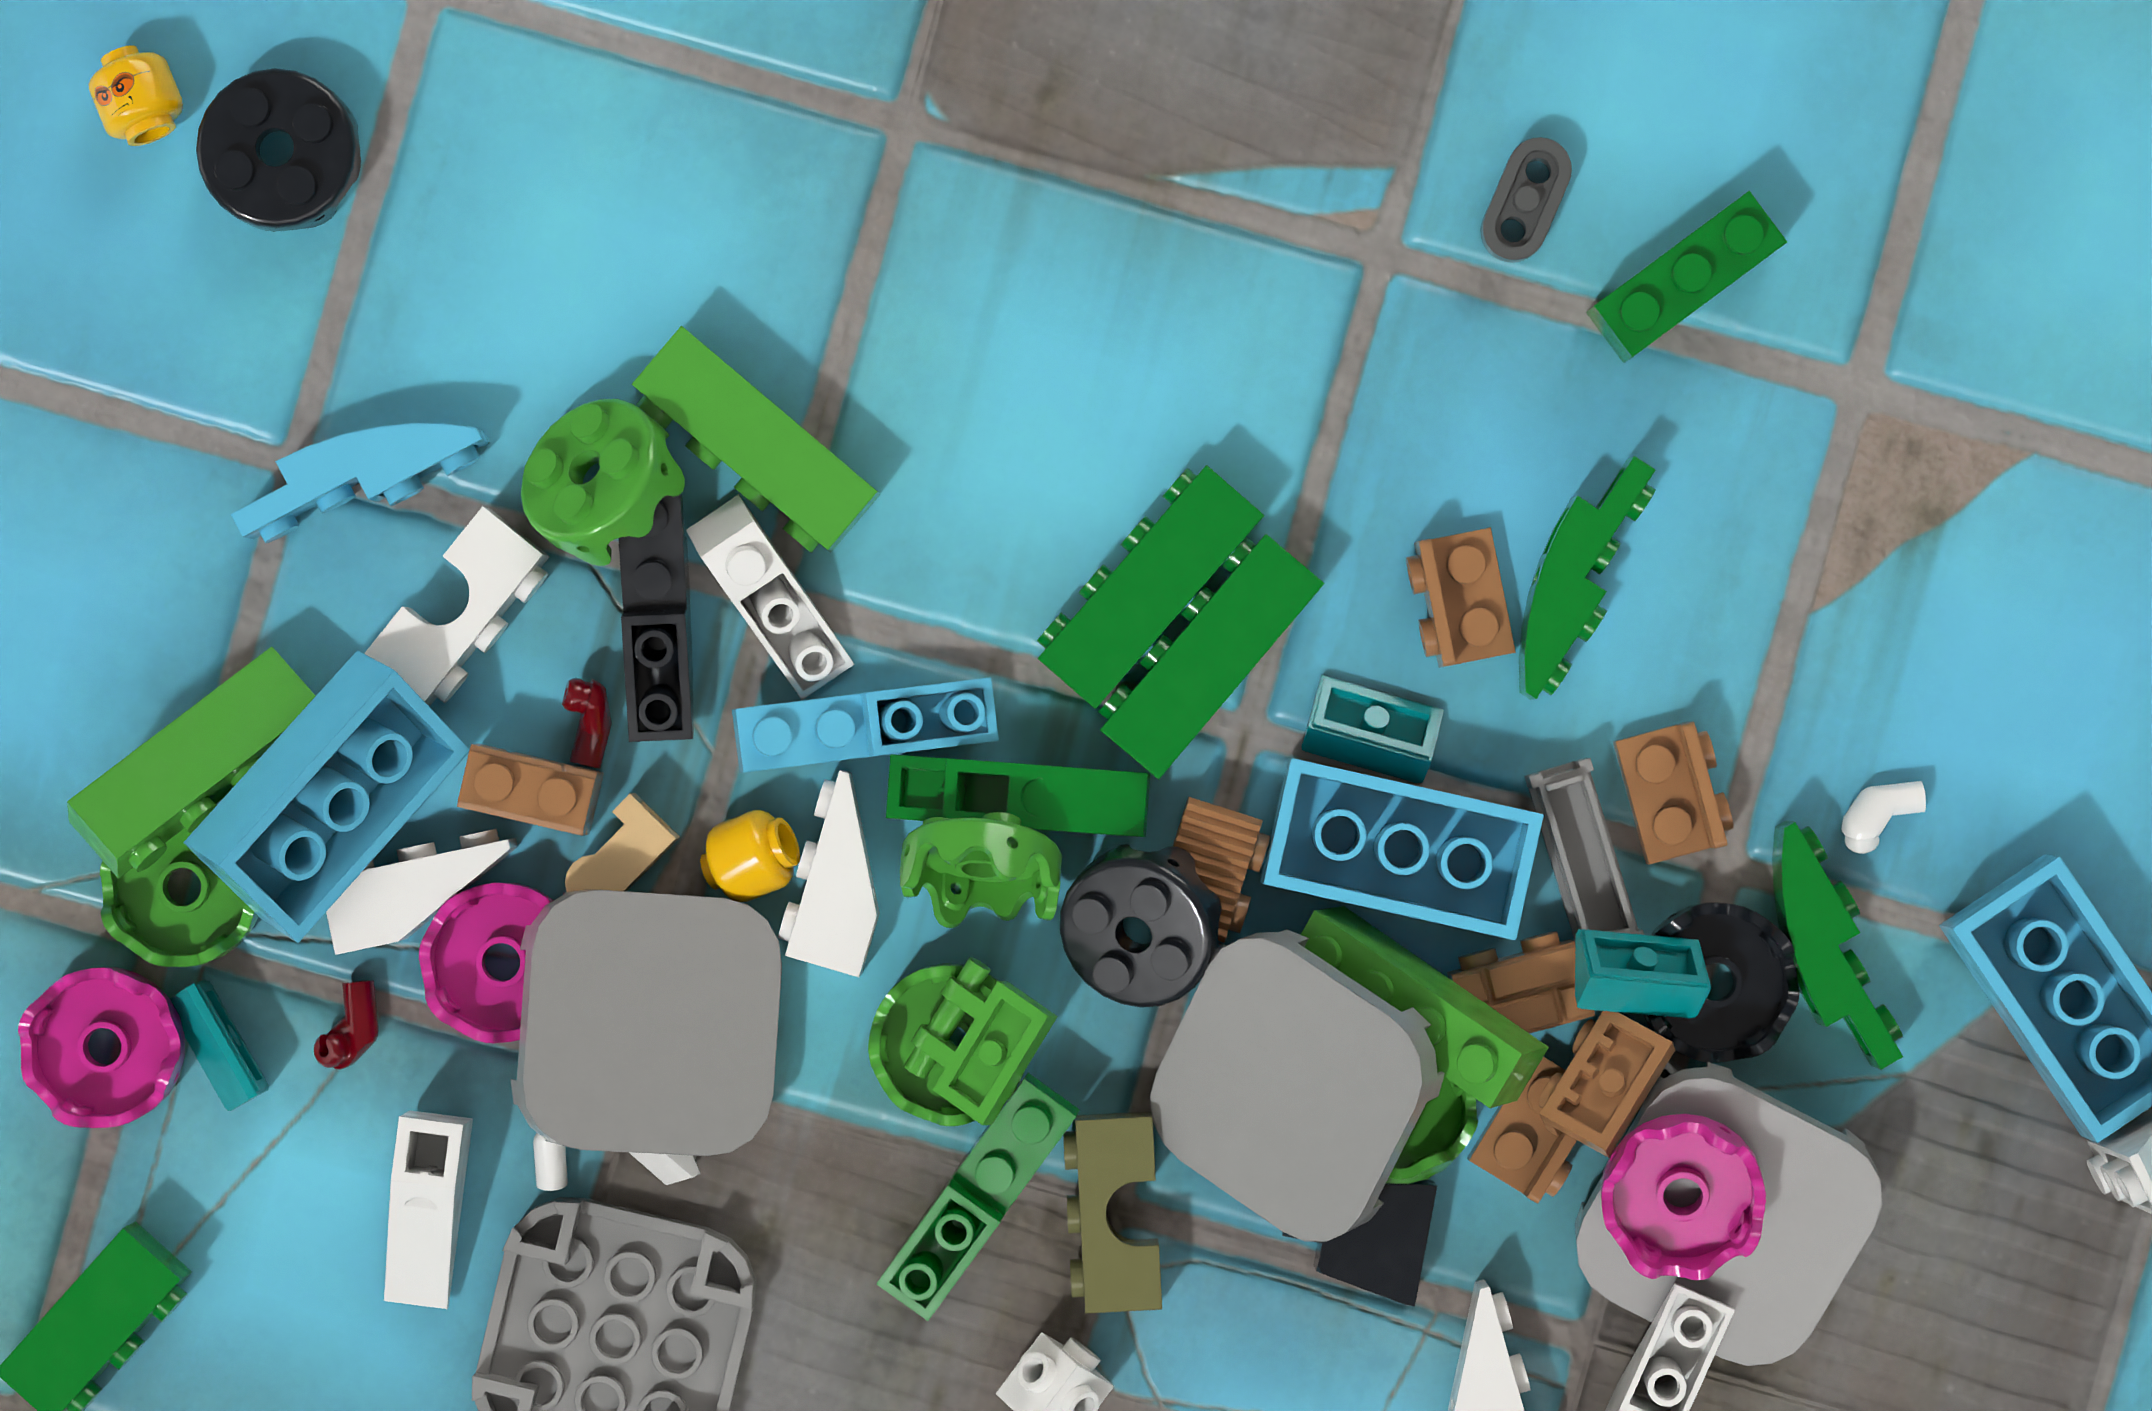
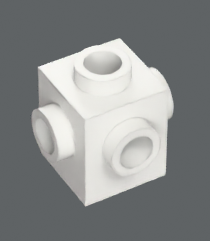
[996,1332,1114,1411]

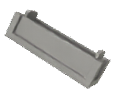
[1524,758,1644,941]

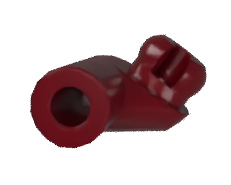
[562,678,612,769]
[313,980,379,1069]

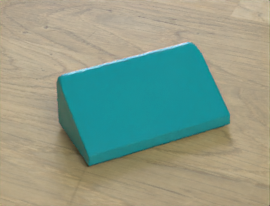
[1301,675,1444,783]
[1575,929,1711,1018]
[170,980,269,1111]

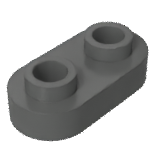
[1481,137,1572,263]

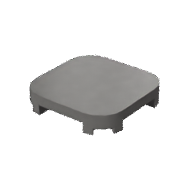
[511,889,782,1156]
[1150,929,1445,1242]
[1575,1062,1883,1366]
[472,1197,756,1411]

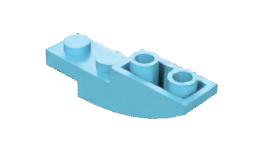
[231,423,490,543]
[732,677,999,773]

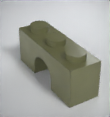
[1063,1111,1162,1314]

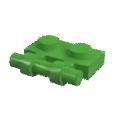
[904,957,1058,1125]

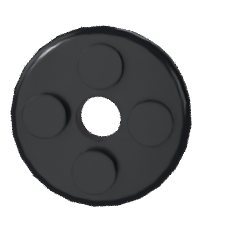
[196,68,361,232]
[1060,844,1223,1008]
[1643,902,1800,1063]

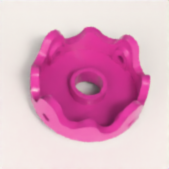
[419,882,554,1043]
[18,967,185,1128]
[1601,1114,1766,1280]

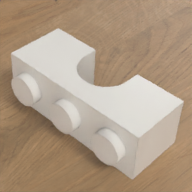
[364,506,550,705]

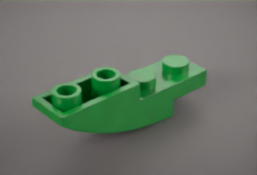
[1519,456,1656,700]
[886,754,1150,837]
[1772,821,1903,1070]
[876,1073,1080,1321]

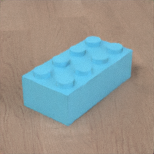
[183,650,470,943]
[1260,757,1544,941]
[1939,854,2152,1143]

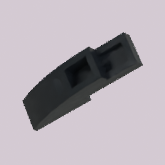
[618,493,694,742]

